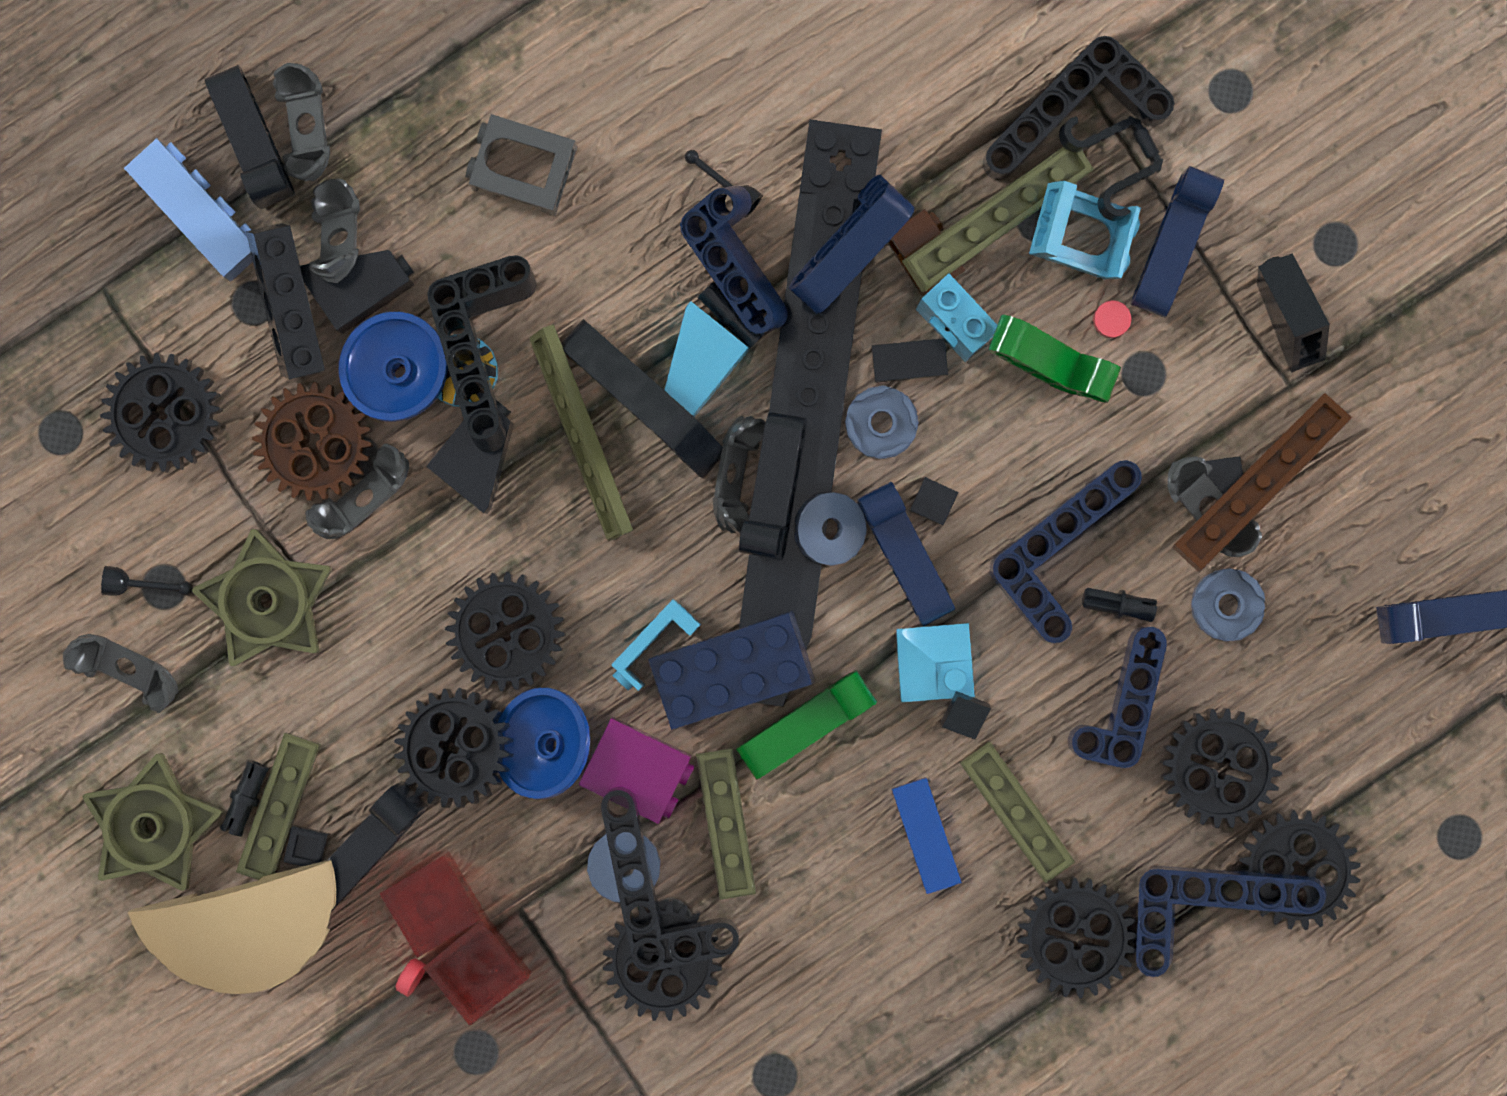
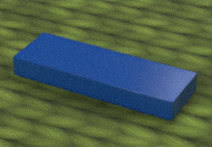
[891,777,962,894]

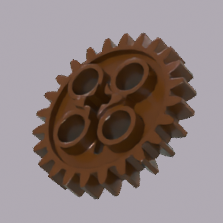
[252,382,374,502]

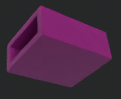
[579,717,695,824]

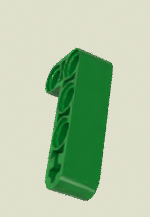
[988,314,1121,403]
[736,670,877,780]

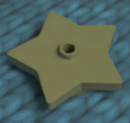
[192,529,332,666]
[83,753,224,891]

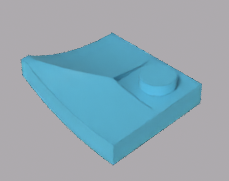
[896,623,975,702]

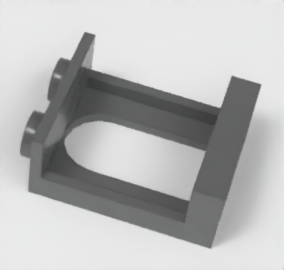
[465,114,578,216]

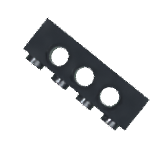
[246,223,325,380]

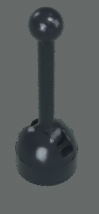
[685,150,763,218]
[101,566,193,596]

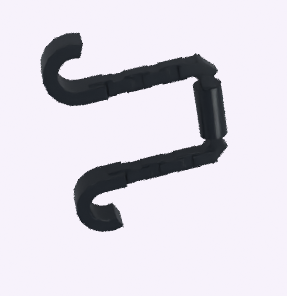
[1059,116,1163,221]

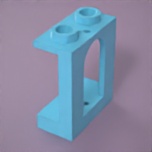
[1029,181,1141,280]
[916,273,997,362]
[611,599,702,691]

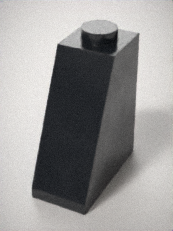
[300,250,414,334]
[1257,253,1330,373]
[426,400,514,514]

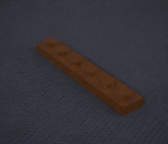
[1172,393,1352,573]

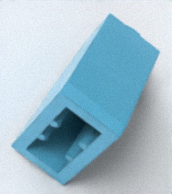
[665,301,748,417]

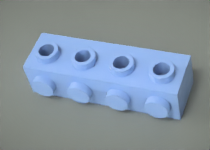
[124,138,253,281]

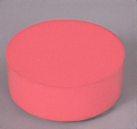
[1093,301,1131,338]
[395,958,427,997]

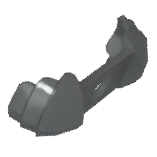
[273,63,330,181]
[309,179,360,283]
[712,416,766,534]
[305,443,409,539]
[1167,456,1262,557]
[63,634,179,713]

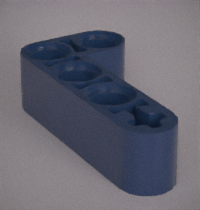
[1131,166,1225,318]
[789,175,915,314]
[680,186,788,334]
[857,481,956,627]
[1376,590,1507,644]
[1068,627,1167,768]

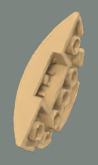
[128,860,336,994]

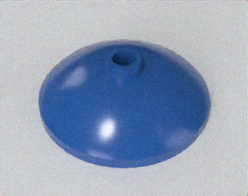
[339,312,448,422]
[498,688,590,799]

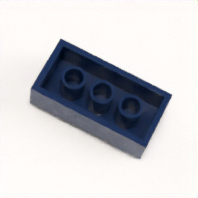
[648,611,816,730]

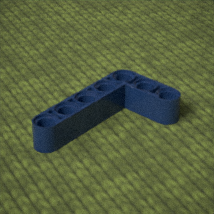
[990,460,1142,643]
[1136,866,1327,977]

